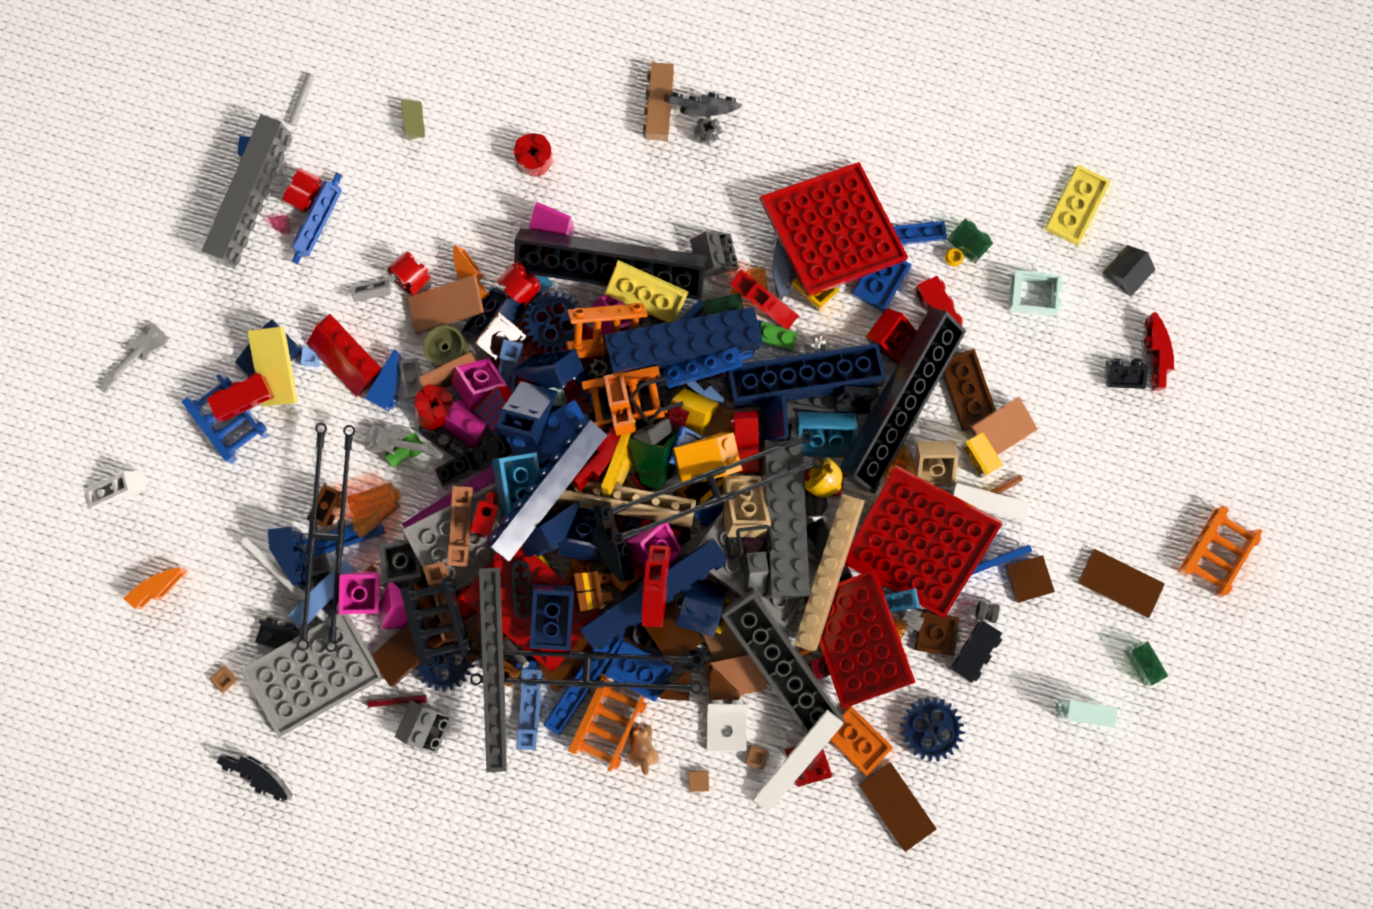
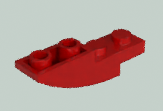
[729,269,799,329]
[1144,312,1175,391]
[573,425,621,492]
[642,545,671,627]

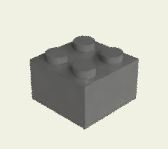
[379,540,427,585]

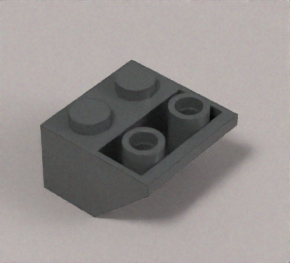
[690,231,739,276]
[394,700,453,754]

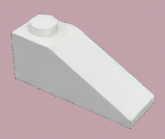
[85,471,147,508]

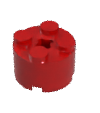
[514,133,553,177]
[386,251,431,296]
[497,262,541,306]
[414,384,453,430]

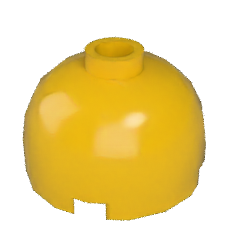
[804,458,842,498]

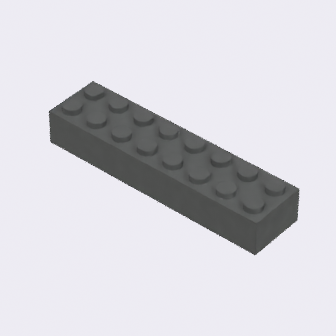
[201,114,292,269]
[759,440,810,599]
[721,588,845,734]

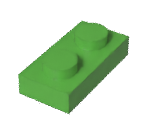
[760,322,798,352]

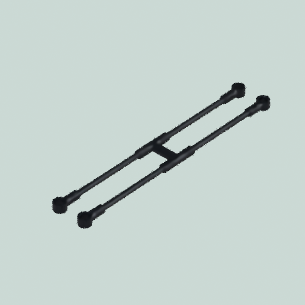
[296,423,355,652]
[601,431,824,546]
[470,645,703,694]

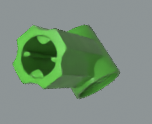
[384,432,423,468]

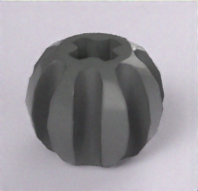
[694,116,722,144]
[586,356,610,379]
[805,492,828,517]

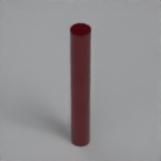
[367,695,428,708]

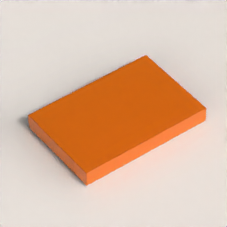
[830,706,894,776]

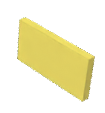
[1044,165,1111,246]
[604,260,688,323]
[247,326,298,406]

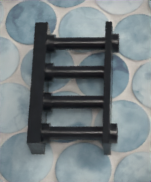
[400,575,472,667]

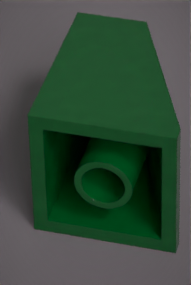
[628,422,678,489]

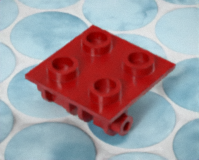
[784,746,833,787]

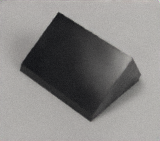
[1102,245,1156,297]

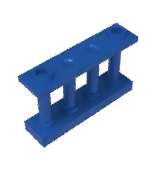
[181,374,269,464]

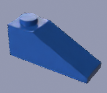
[365,349,401,413]

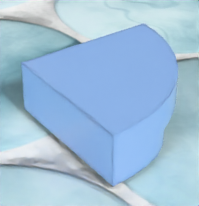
[300,346,321,367]

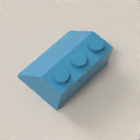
[797,412,857,458]
[492,452,539,518]

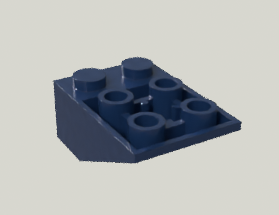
[495,381,558,445]
[267,527,307,588]

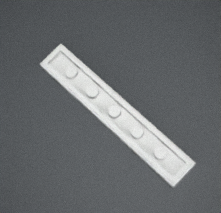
[241,537,331,622]
[753,710,843,812]

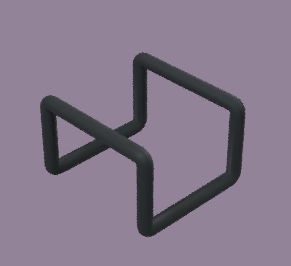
[629,377,684,425]
[725,525,774,561]

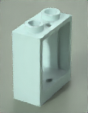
[1008,270,1063,316]
[1055,699,1118,728]

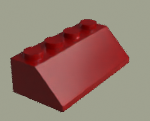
[307,314,382,398]

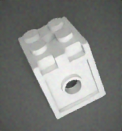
[707,699,748,751]

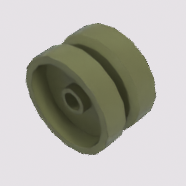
[423,325,470,368]

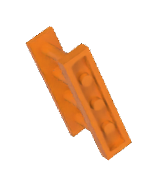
[566,303,648,358]
[582,366,668,431]
[1177,505,1263,597]
[568,678,647,772]

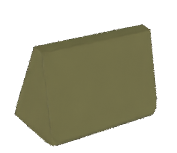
[401,100,425,140]

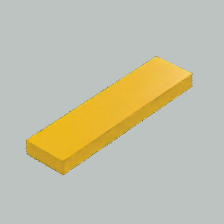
[601,419,637,496]

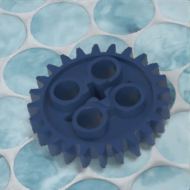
[524,291,586,352]
[414,641,476,692]
[900,697,965,762]

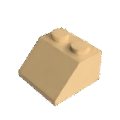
[915,441,959,486]

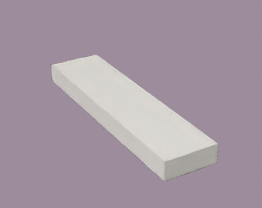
[952,483,1029,521]

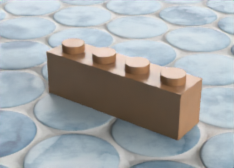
[643,62,674,141]

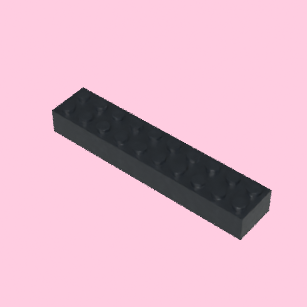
[514,228,707,300]
[839,308,967,494]

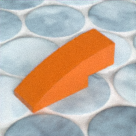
[453,245,490,302]
[604,372,636,436]
[123,567,188,609]

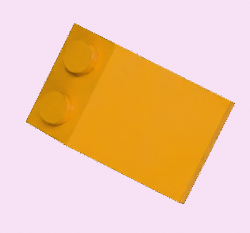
[672,433,742,485]

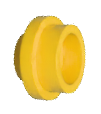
[945,248,964,267]

